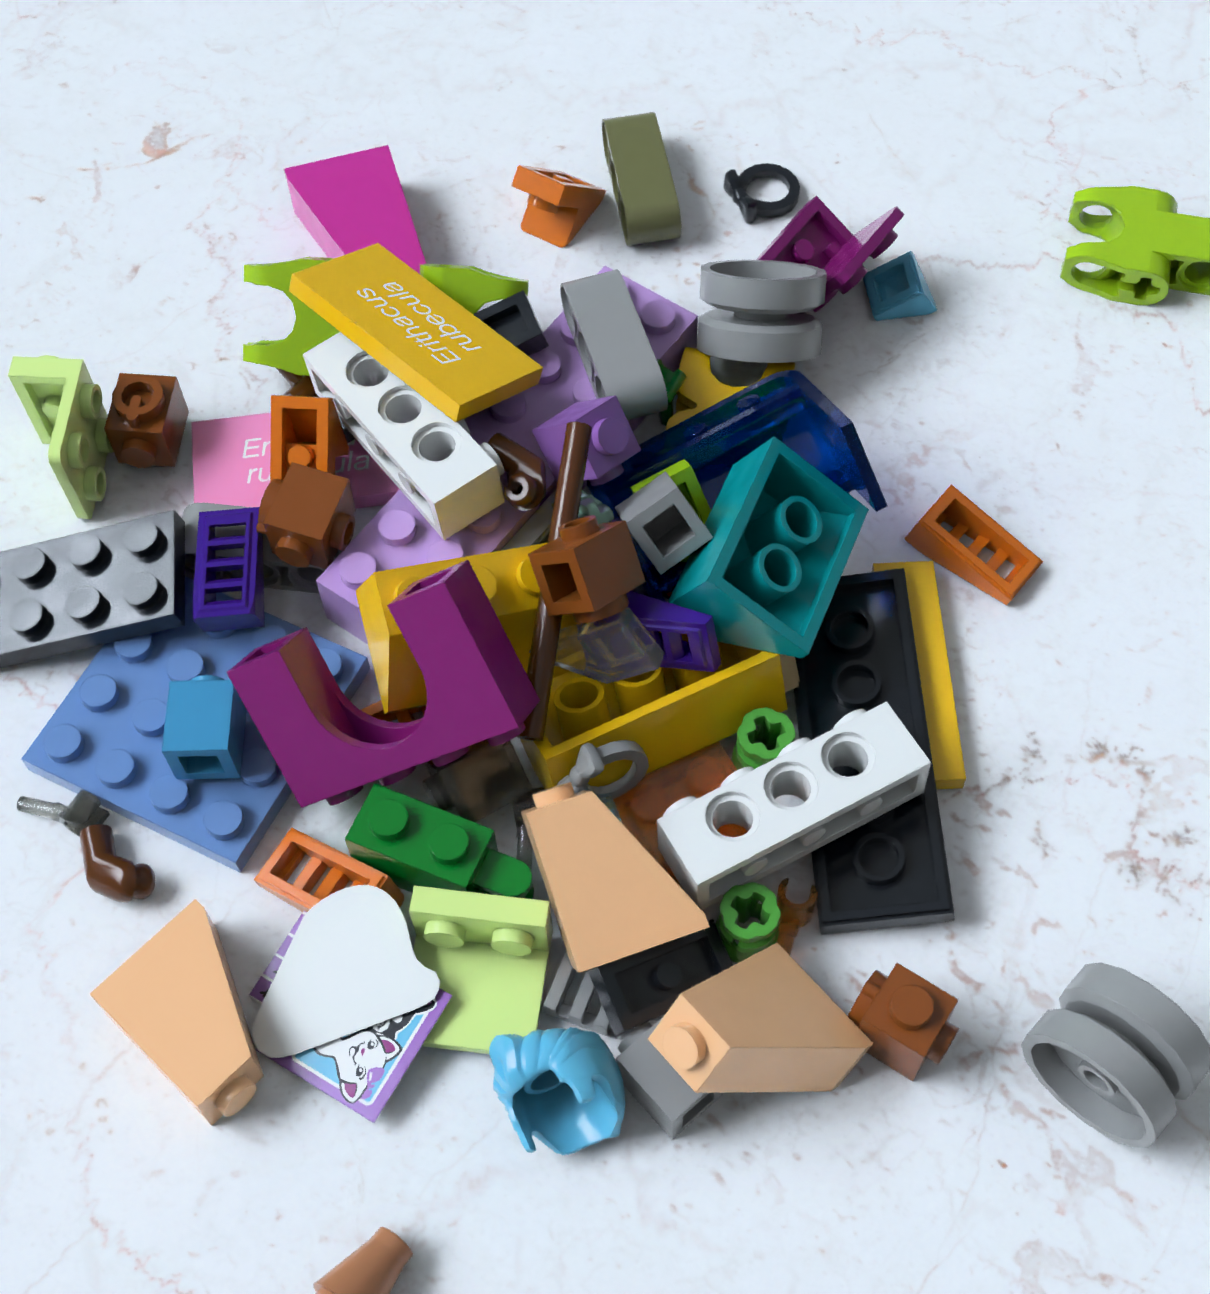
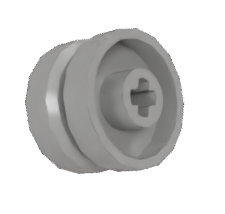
[697,259,827,363]
[1021,962,1210,1148]

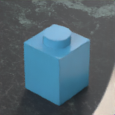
[162,675,247,779]

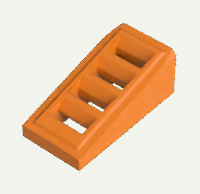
[904,484,1043,605]
[254,827,404,912]

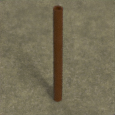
[517,422,592,741]

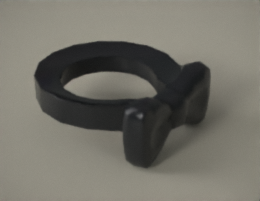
[723,163,800,223]

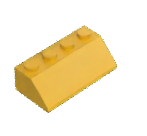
[355,543,585,714]
[520,632,788,790]

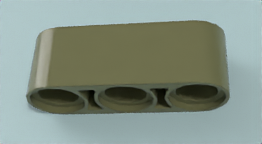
[601,112,682,246]

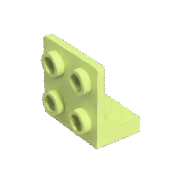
[409,885,553,1054]

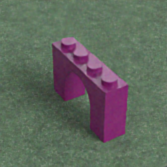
[226,560,540,808]

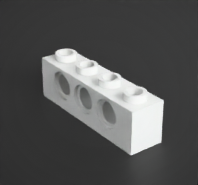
[303,332,505,540]
[657,701,931,910]

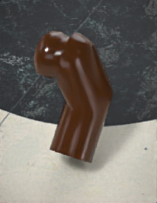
[487,433,547,511]
[79,824,155,903]

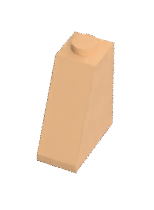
[521,782,710,973]
[89,899,264,1126]
[648,943,874,1093]

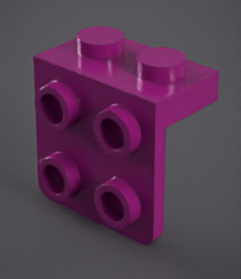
[756,196,905,313]

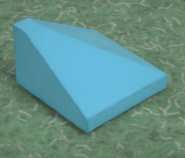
[863,251,937,321]

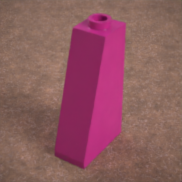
[284,145,426,273]

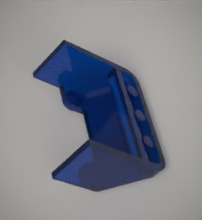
[587,370,888,601]

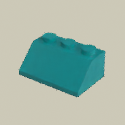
[668,436,869,658]

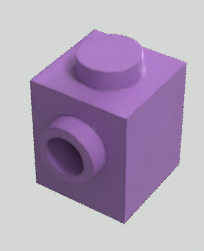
[532,395,641,486]

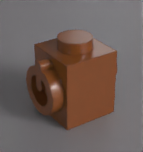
[104,373,189,468]
[256,462,356,569]
[528,515,646,623]
[848,963,960,1081]

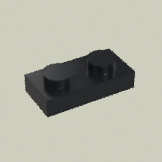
[588,919,733,1036]

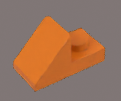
[511,165,606,247]
[270,395,349,482]

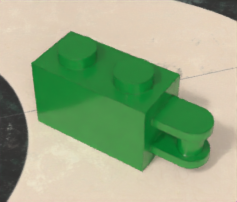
[345,783,534,899]

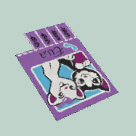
[248,911,452,1123]

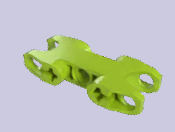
[1060,186,1210,305]
[243,256,529,376]

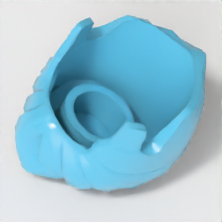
[489,1027,625,1155]

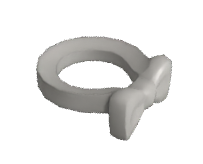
[557,740,649,802]

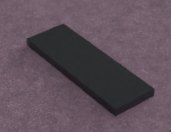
[794,568,955,935]

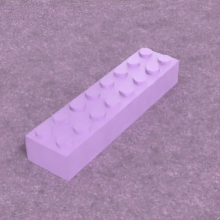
[316,266,698,644]

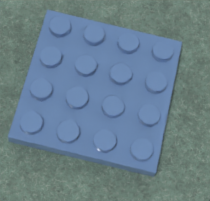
[21,576,370,873]

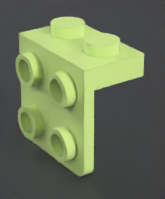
[8,355,114,519]

